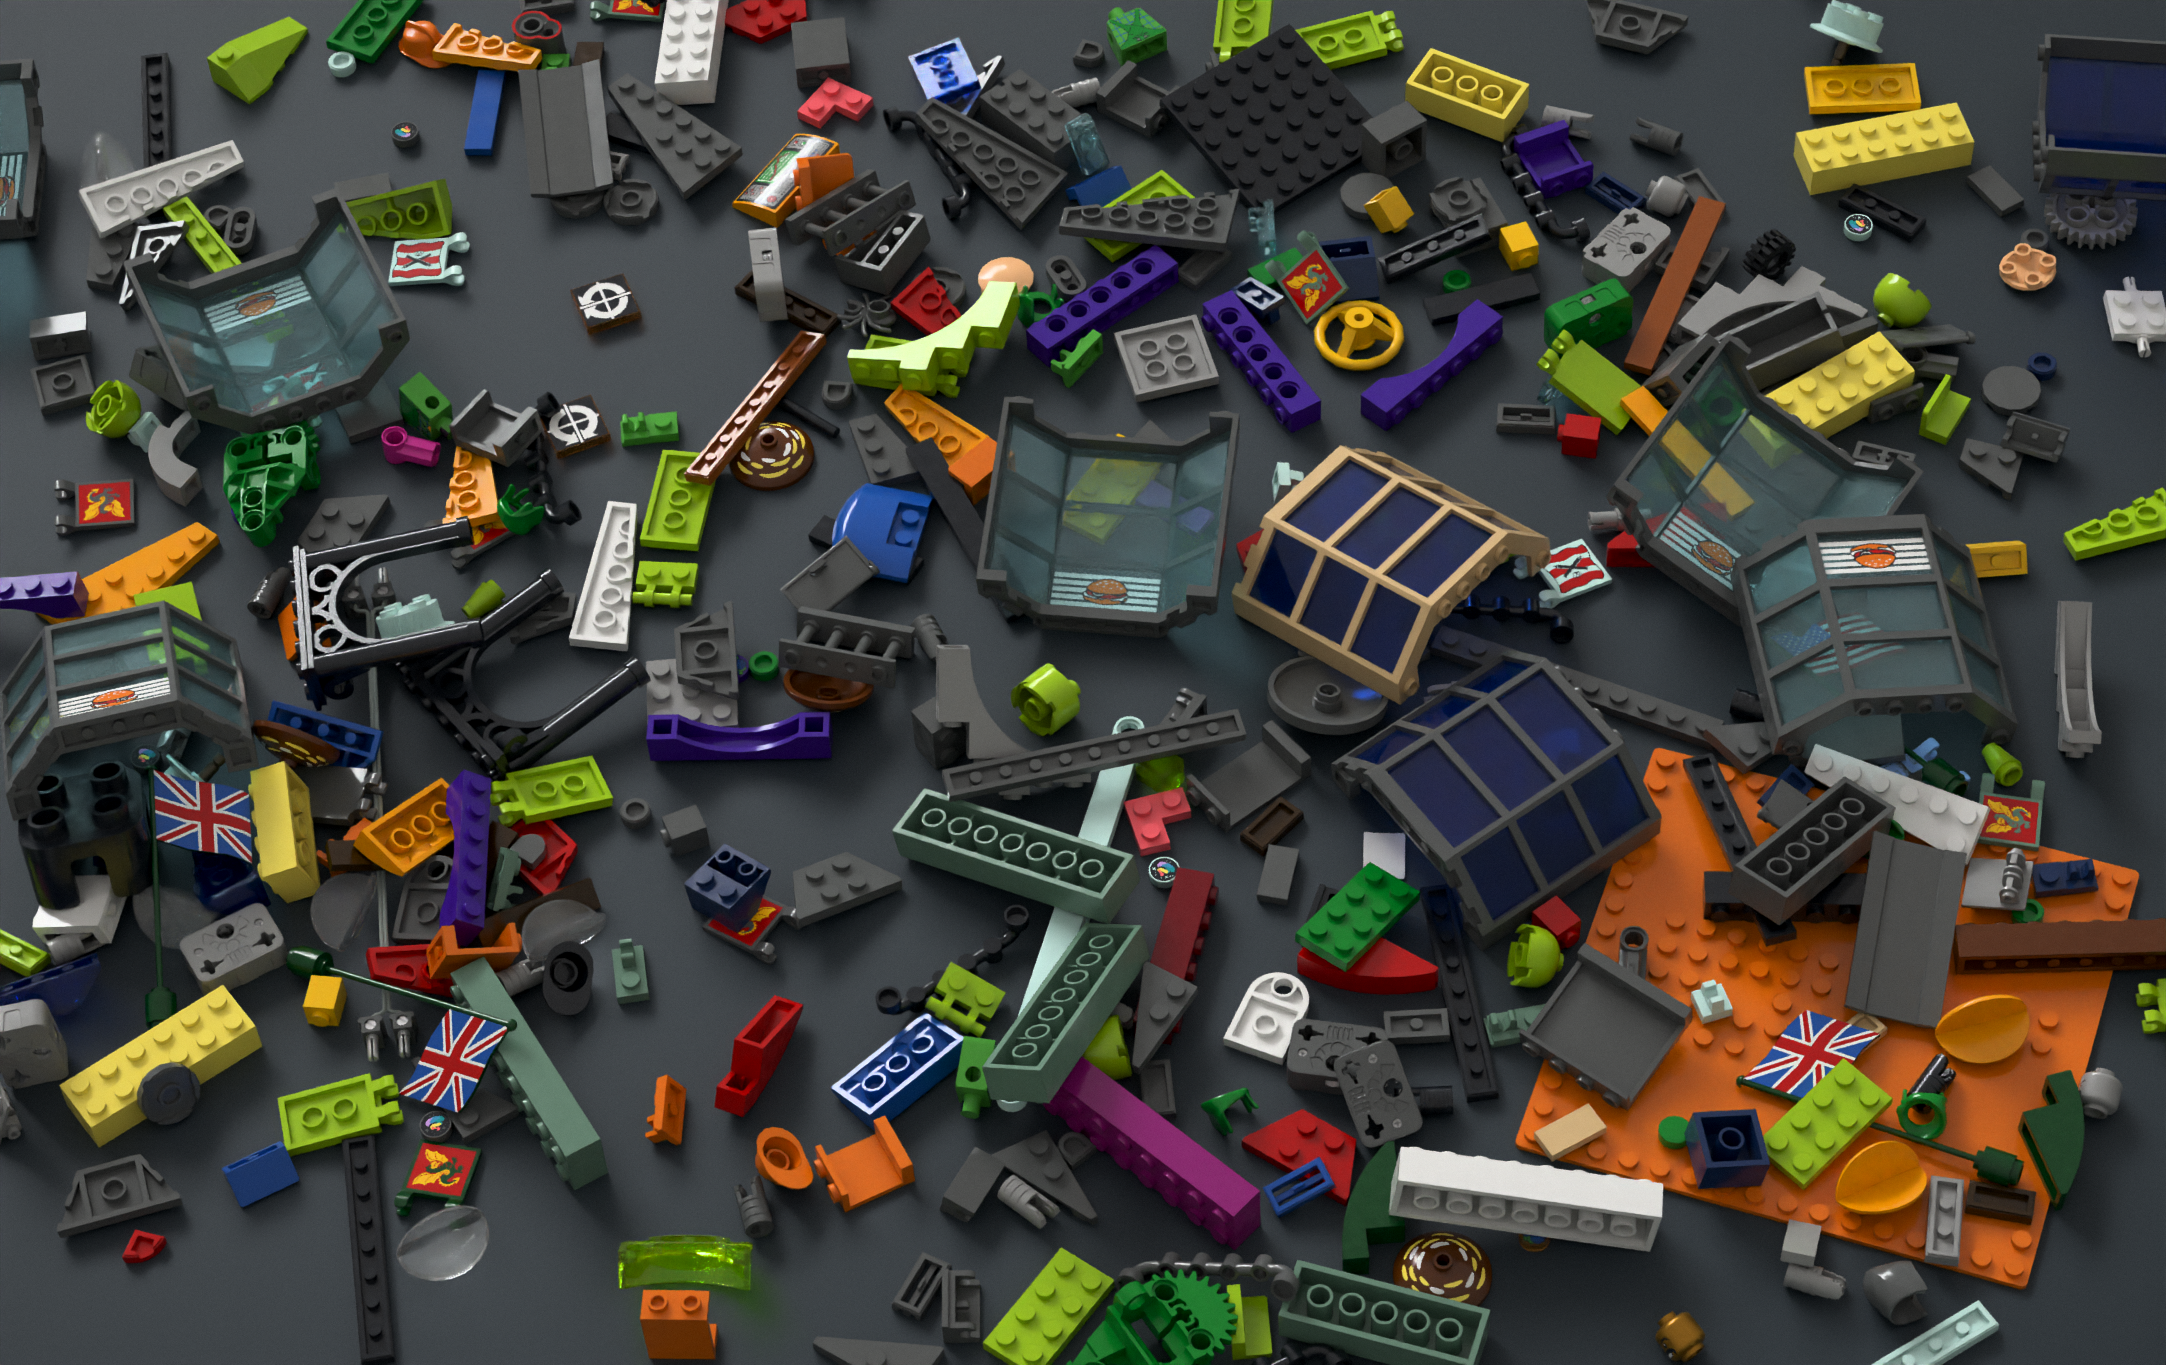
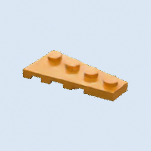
[432,23,543,71]
[884,383,989,467]
[442,446,501,527]

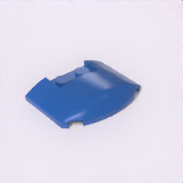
[832,483,934,583]

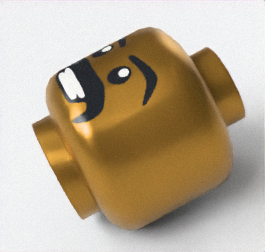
[1655,1311,1705,1363]

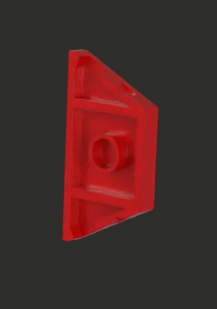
[724,0,807,44]
[508,818,578,896]
[1242,1109,1356,1207]

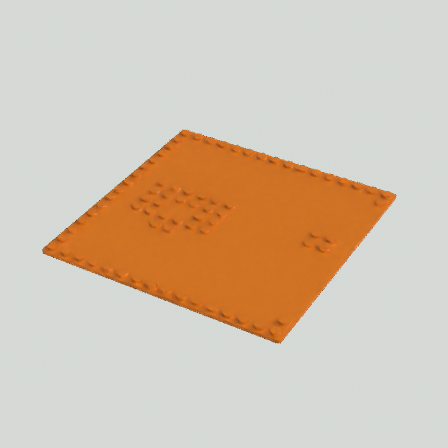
[1515,748,2139,1290]

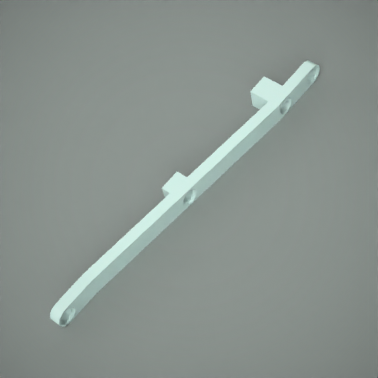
[996,716,1144,1112]

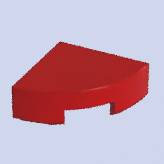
[122,1229,167,1263]

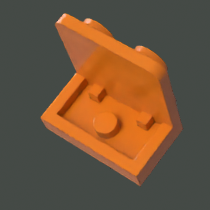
[793,153,854,211]

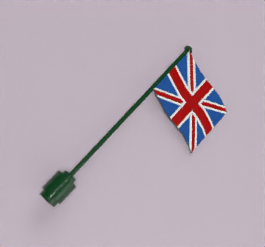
[145,764,252,1030]
[286,945,517,1113]
[1736,1010,2025,1187]

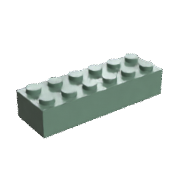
[1278,1260,1491,1365]

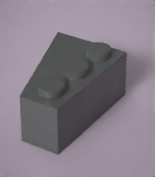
[834,210,931,295]

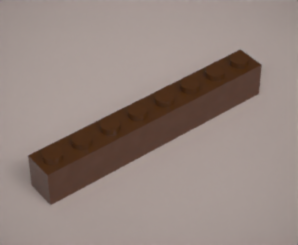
[1952,918,2166,975]

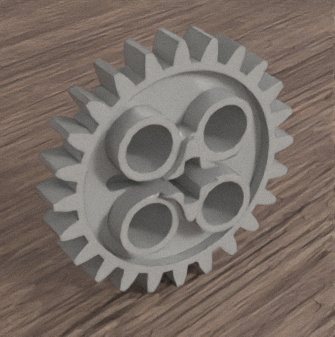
[2044,178,2138,250]

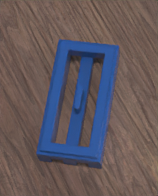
[1263,1157,1336,1218]

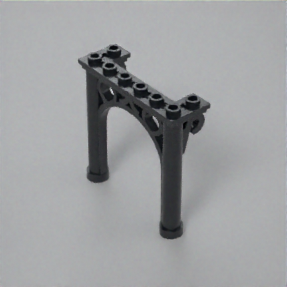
[289,516,486,711]
[395,568,651,782]

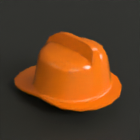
[398,20,450,69]
[755,1127,813,1190]

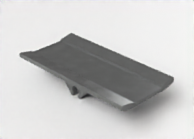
[518,59,614,198]
[1844,831,1967,1029]

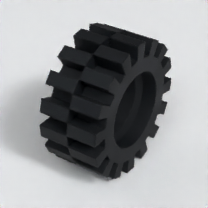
[1743,229,1796,280]

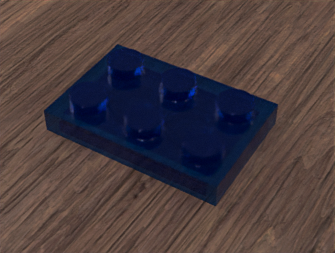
[908,37,981,104]

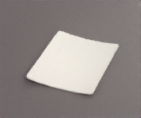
[1363,832,1405,879]

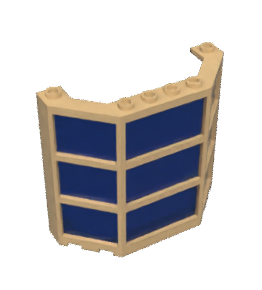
[1232,445,1551,705]

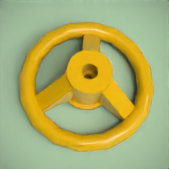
[1314,300,1404,371]

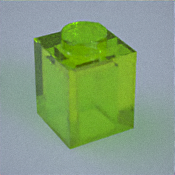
[1136,755,1185,793]

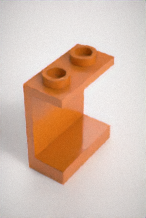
[426,923,522,979]
[813,1115,915,1212]
[640,1290,718,1360]

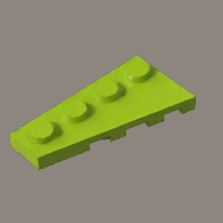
[2063,487,2166,561]

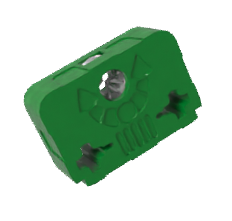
[1544,278,1633,359]

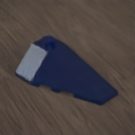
[192,851,272,915]

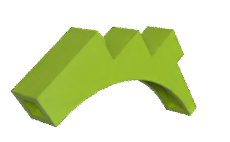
[847,281,1020,391]

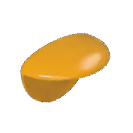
[1935,994,2030,1064]
[1835,1141,1927,1215]

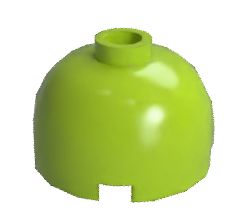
[1873,273,1932,328]
[86,380,141,438]
[1507,924,1564,988]

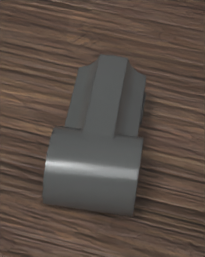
[1901,347,1959,382]
[1618,926,1649,980]

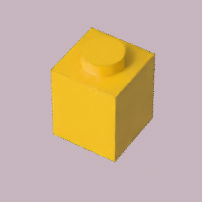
[1363,186,1414,233]
[1499,221,1539,271]
[303,975,347,1027]

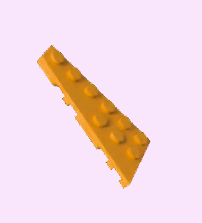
[36,522,220,625]

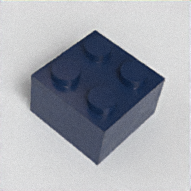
[1684,1109,1770,1189]

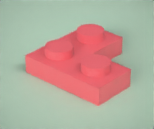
[797,77,874,129]
[1124,787,1191,857]

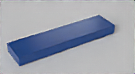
[464,70,506,156]

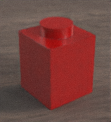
[1557,413,1601,459]
[1532,895,1581,950]

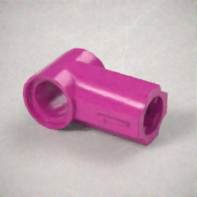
[381,426,441,467]

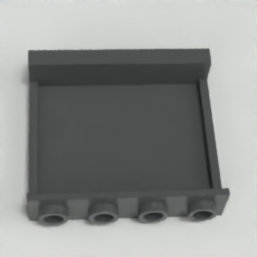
[1519,943,1692,1111]

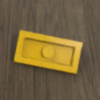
[1965,541,2028,578]

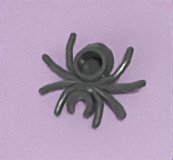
[837,293,897,338]

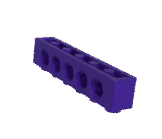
[1026,245,1179,368]
[1201,290,1321,433]

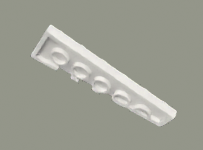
[79,140,244,238]
[569,501,638,651]
[1804,744,1990,866]

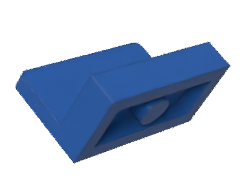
[1065,165,1131,207]
[221,1141,299,1207]

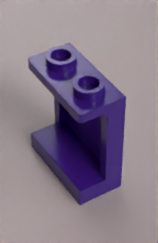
[1513,120,1594,199]

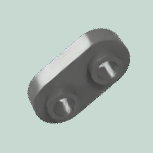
[224,207,257,255]
[1046,255,1087,302]

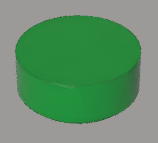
[1443,270,1471,294]
[749,651,780,681]
[2011,898,2044,924]
[1658,1116,1689,1149]

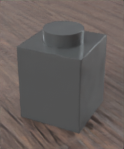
[659,804,710,857]

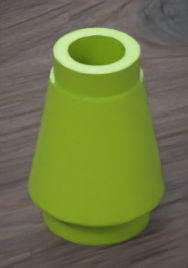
[461,579,506,619]
[1982,743,2023,786]

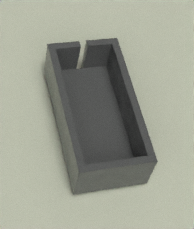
[980,69,1096,170]
[1715,291,1846,390]

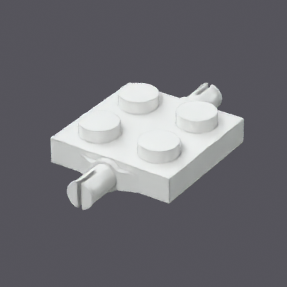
[2103,277,2166,358]

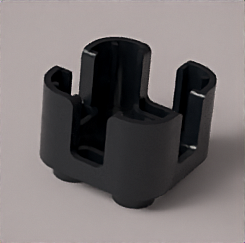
[18,760,159,910]

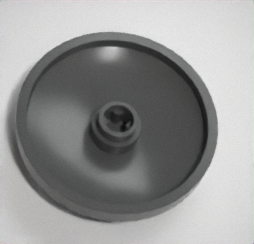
[1267,656,1389,735]

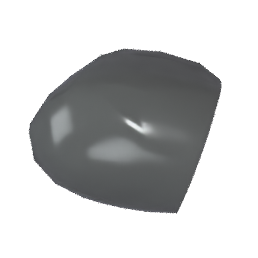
[1862,1261,1928,1325]

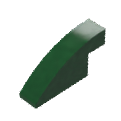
[2018,1070,2085,1211]
[1342,1141,1405,1275]

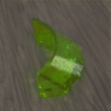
[618,1234,753,1291]

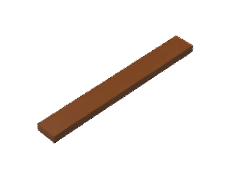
[1624,196,1726,376]
[684,330,827,486]

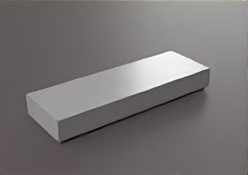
[1924,1175,1964,1267]

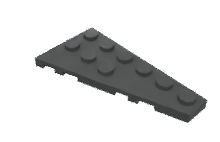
[915,97,1068,230]

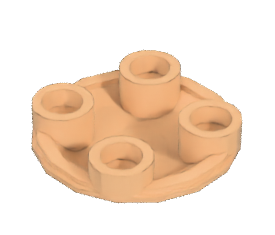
[1999,243,2056,291]
[978,257,1034,294]

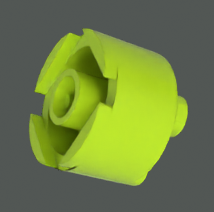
[1011,663,1081,736]
[1082,1015,1132,1080]

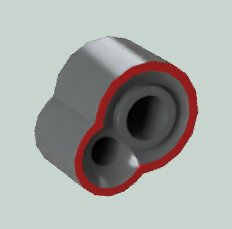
[512,11,566,60]

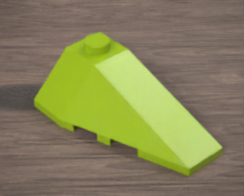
[207,17,308,104]
[339,179,452,240]

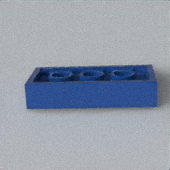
[831,1012,964,1131]

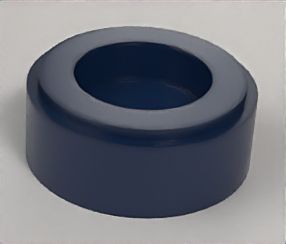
[2027,352,2057,381]

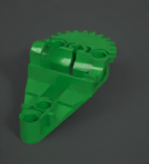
[223,420,321,547]
[1066,1269,1238,1365]

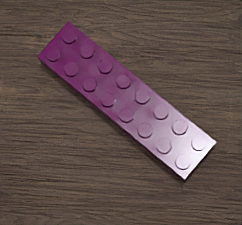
[1043,1056,1261,1250]

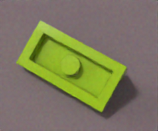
[1919,374,1971,445]
[1227,1284,1272,1360]

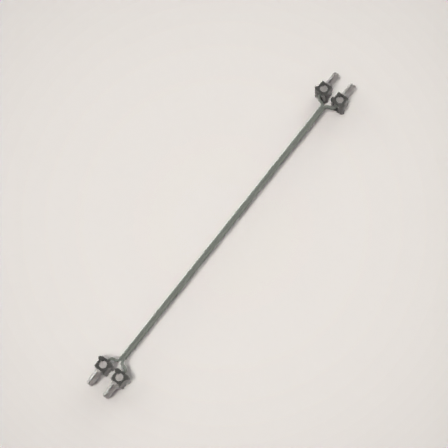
[342,567,419,1062]

